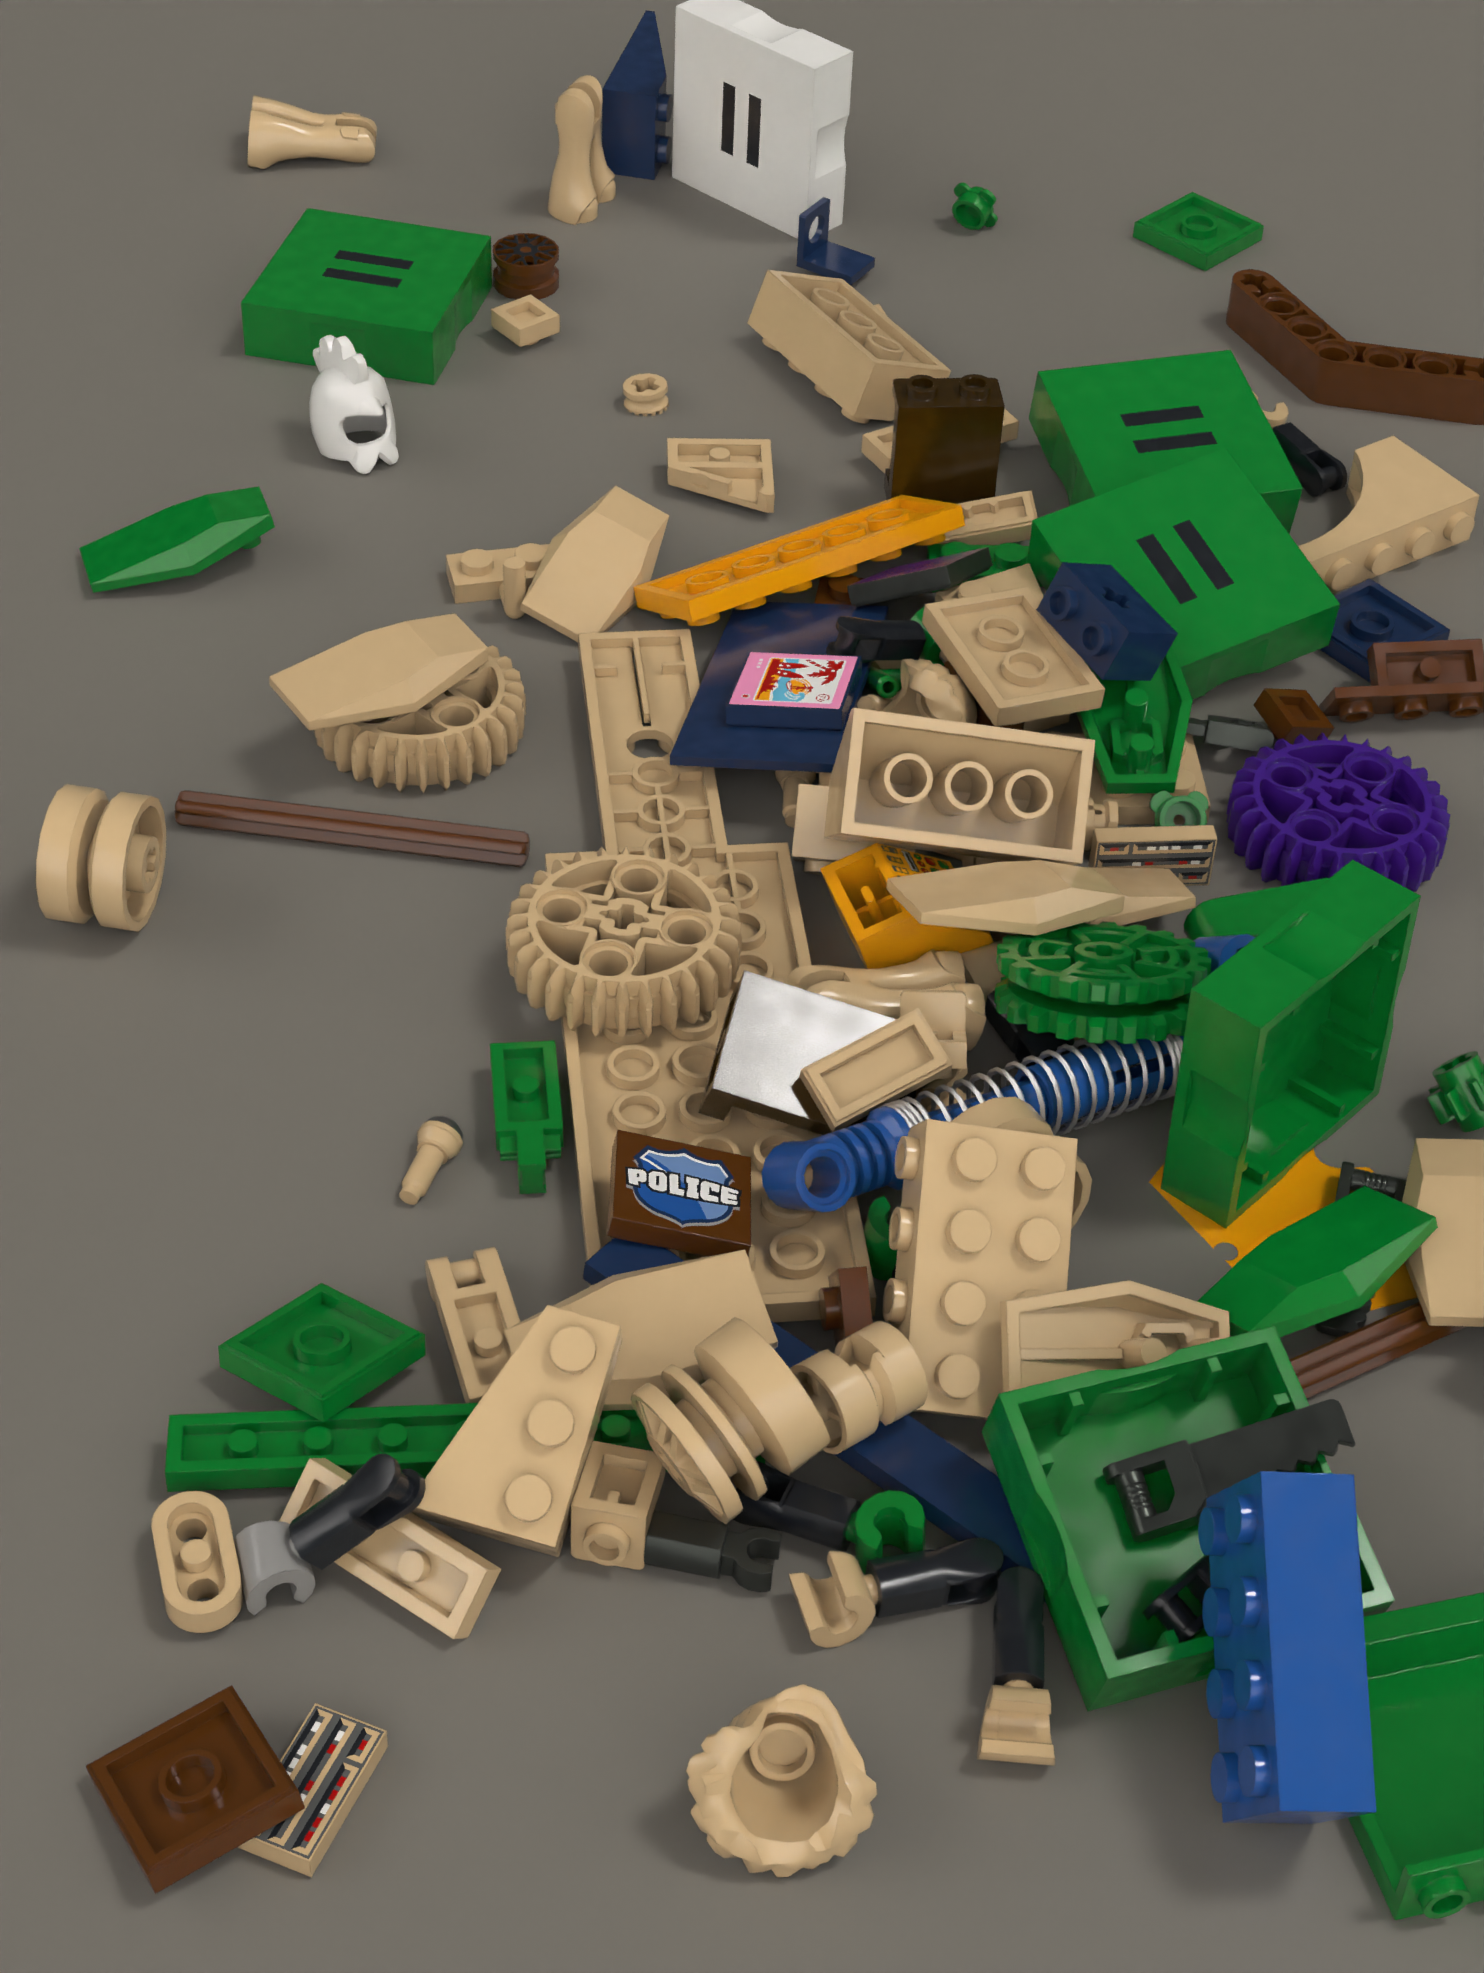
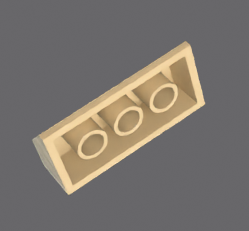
[747,270,951,424]
[824,708,1095,865]

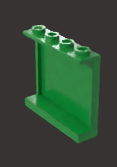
[1348,1592,1484,1920]

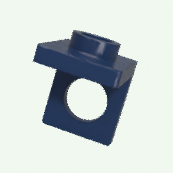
[796,197,875,285]

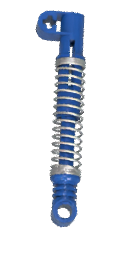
[762,934,1255,1212]

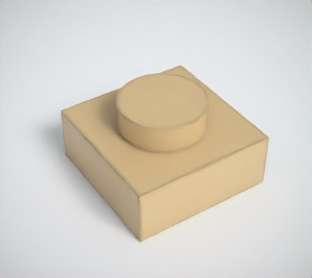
[491,294,560,347]

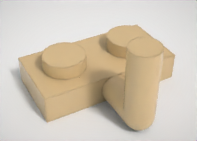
[446,543,550,619]

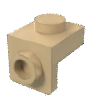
[900,990,967,1079]

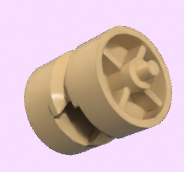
[790,1321,928,1454]

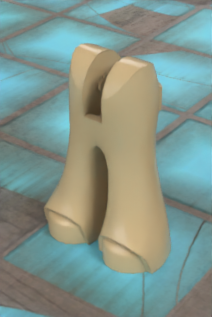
[548,75,616,225]
[248,95,377,169]
[787,949,986,1051]

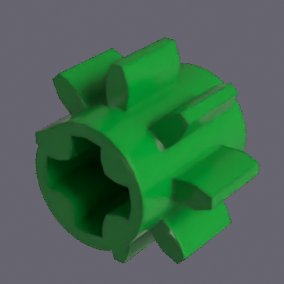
[1426,1051,1484,1132]

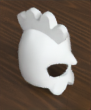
[309,335,399,474]

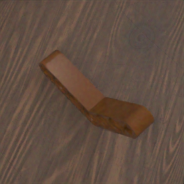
[1226,269,1484,425]

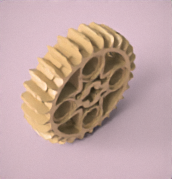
[314,638,526,793]
[506,846,742,1039]

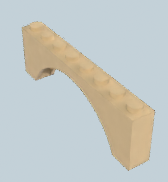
[1298,436,1480,594]

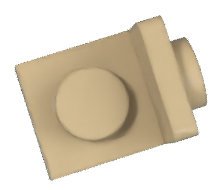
[571,1441,666,1570]

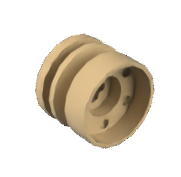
[631,1317,830,1524]

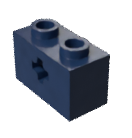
[1036,562,1178,681]

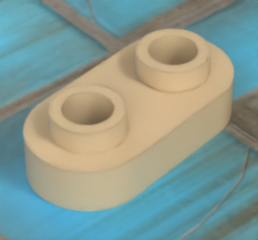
[151,1491,243,1633]

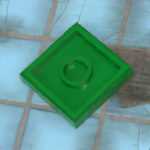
[1133,192,1264,271]
[218,1283,426,1422]

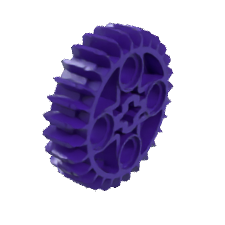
[1226,733,1450,892]

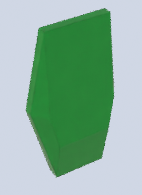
[79,486,275,593]
[1076,644,1193,794]
[1197,1186,1438,1337]

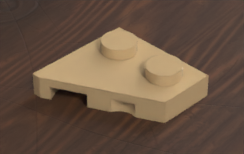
[667,438,775,513]

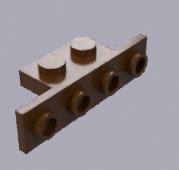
[1319,639,1484,723]

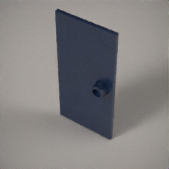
[670,602,889,773]

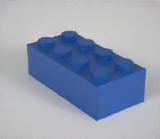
[1198,1471,1377,1824]

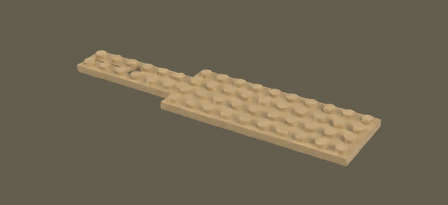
[545,629,877,1322]

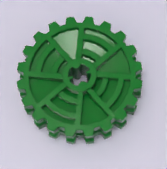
[994,921,1211,1044]

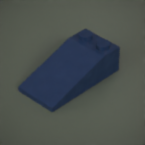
[602,10,673,180]

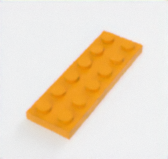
[633,495,965,626]

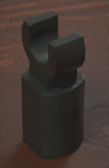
[644,1510,782,1592]

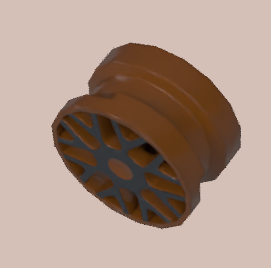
[493,233,559,300]

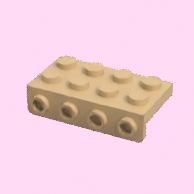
[883,1119,1078,1420]

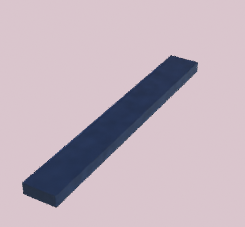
[583,1238,1046,1603]

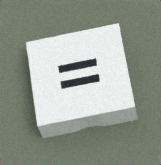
[672,0,853,240]

